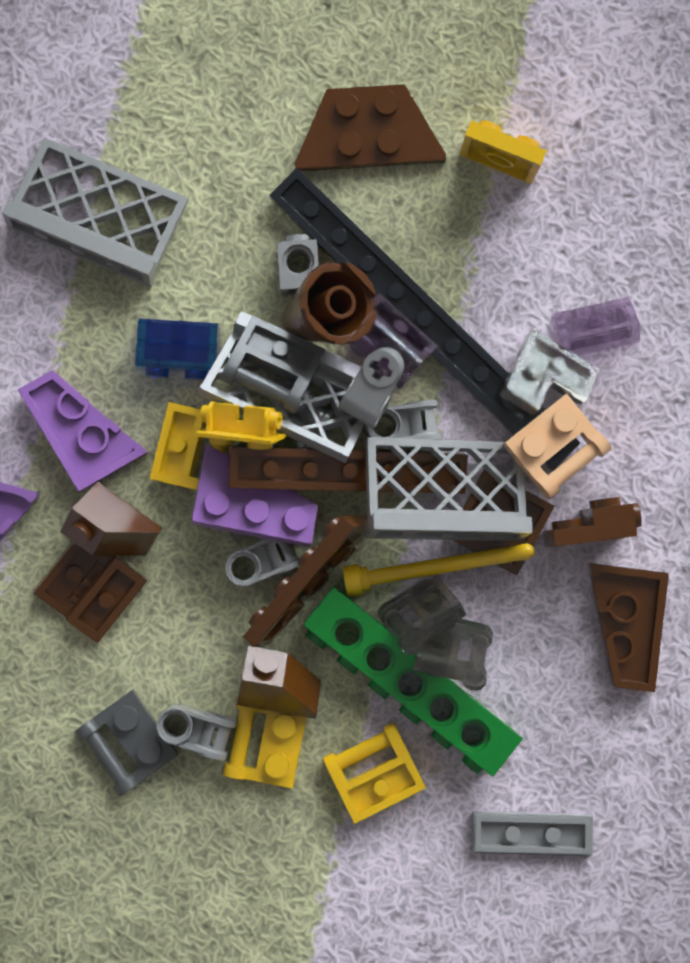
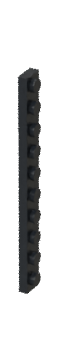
[269,168,580,472]

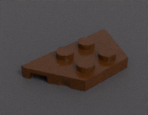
[295,84,446,171]

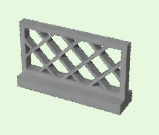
[2,137,188,288]
[198,311,365,463]
[364,437,533,541]

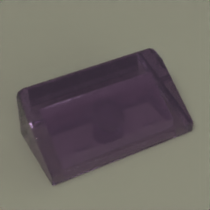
[553,297,641,359]

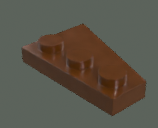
[587,563,669,692]

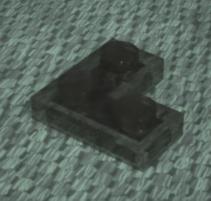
[499,329,599,415]

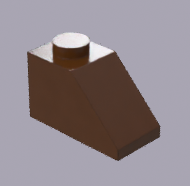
[60,482,162,556]
[237,646,321,719]

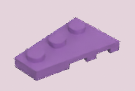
[18,370,148,493]
[191,444,318,547]

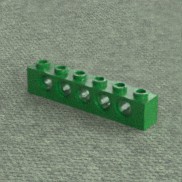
[303,586,523,777]

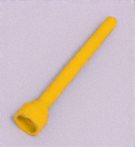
[343,543,535,597]

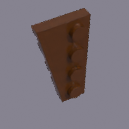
[243,515,367,647]

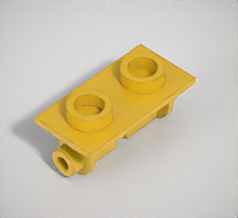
[195,401,287,450]

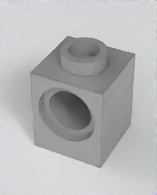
[277,234,319,296]

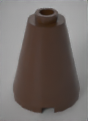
[282,262,377,345]

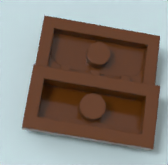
[33,542,147,643]

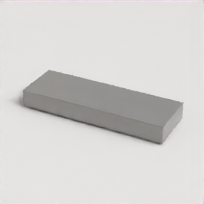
[472,811,593,856]

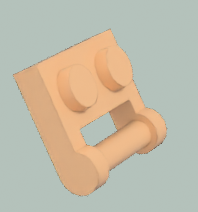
[502,393,612,499]

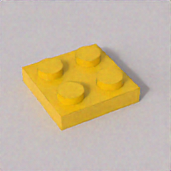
[459,120,547,184]

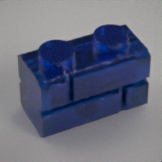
[135,318,221,381]

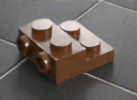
[543,497,642,547]

